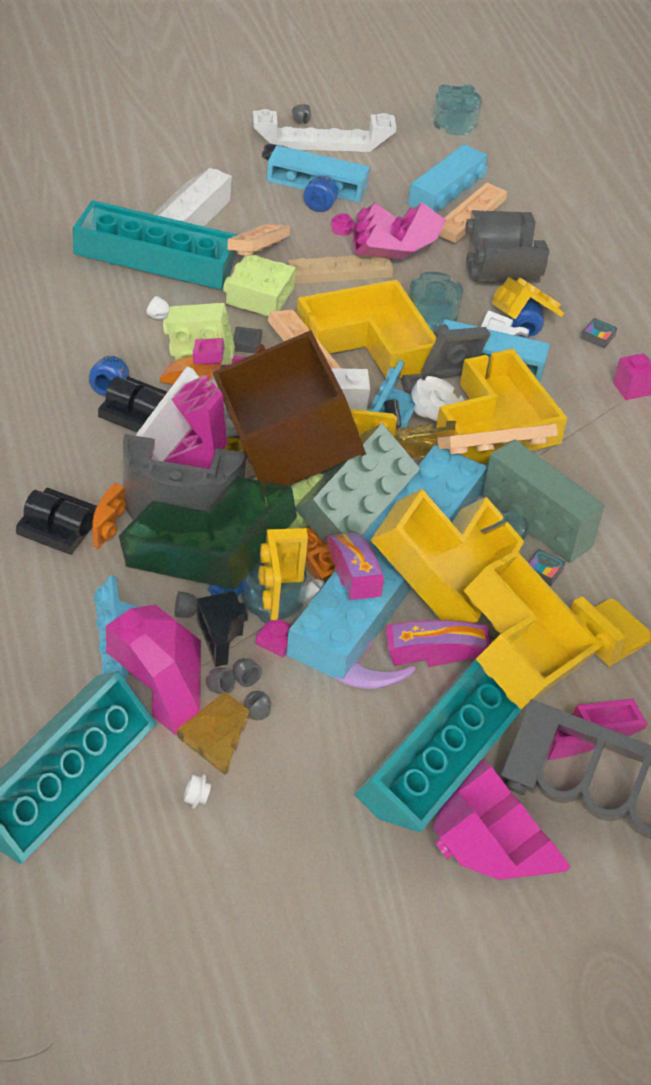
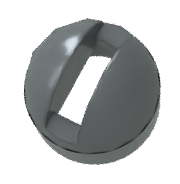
[292,104,311,124]
[174,591,197,618]
[232,658,262,687]
[206,667,235,695]
[244,690,271,720]

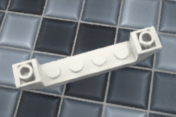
[253,109,396,152]

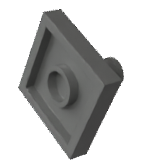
[421,324,491,379]

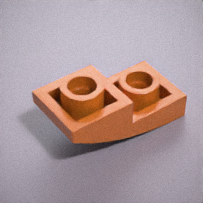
[160,356,221,385]
[93,482,126,549]
[305,527,336,580]

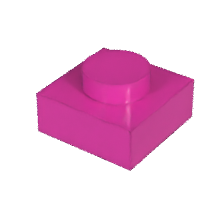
[192,338,225,365]
[256,618,292,658]

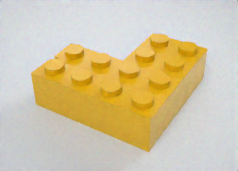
[297,280,437,378]
[435,348,567,464]
[371,489,524,623]
[464,550,603,710]

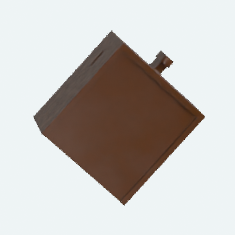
[212,330,366,498]

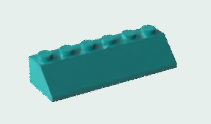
[72,200,238,290]
[354,659,524,833]
[0,671,157,863]

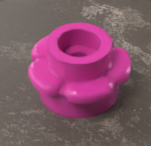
[331,213,355,236]

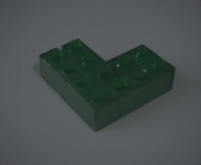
[119,477,297,590]

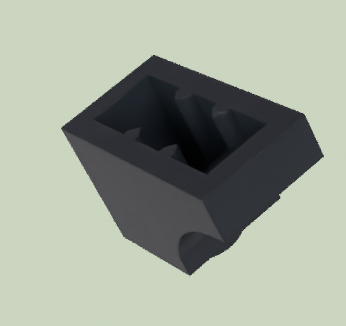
[197,591,248,667]

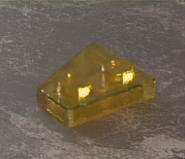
[394,420,456,460]
[177,692,249,775]

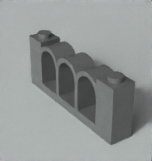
[501,699,651,839]

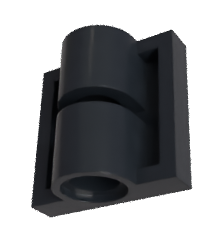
[98,376,167,433]
[16,488,97,555]

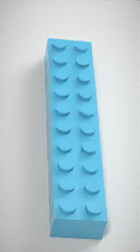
[286,444,488,679]

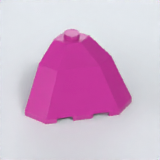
[163,375,227,469]
[106,605,201,735]
[432,758,571,880]

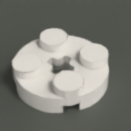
[411,376,465,421]

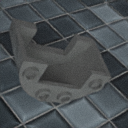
[465,210,549,283]
[123,434,246,536]

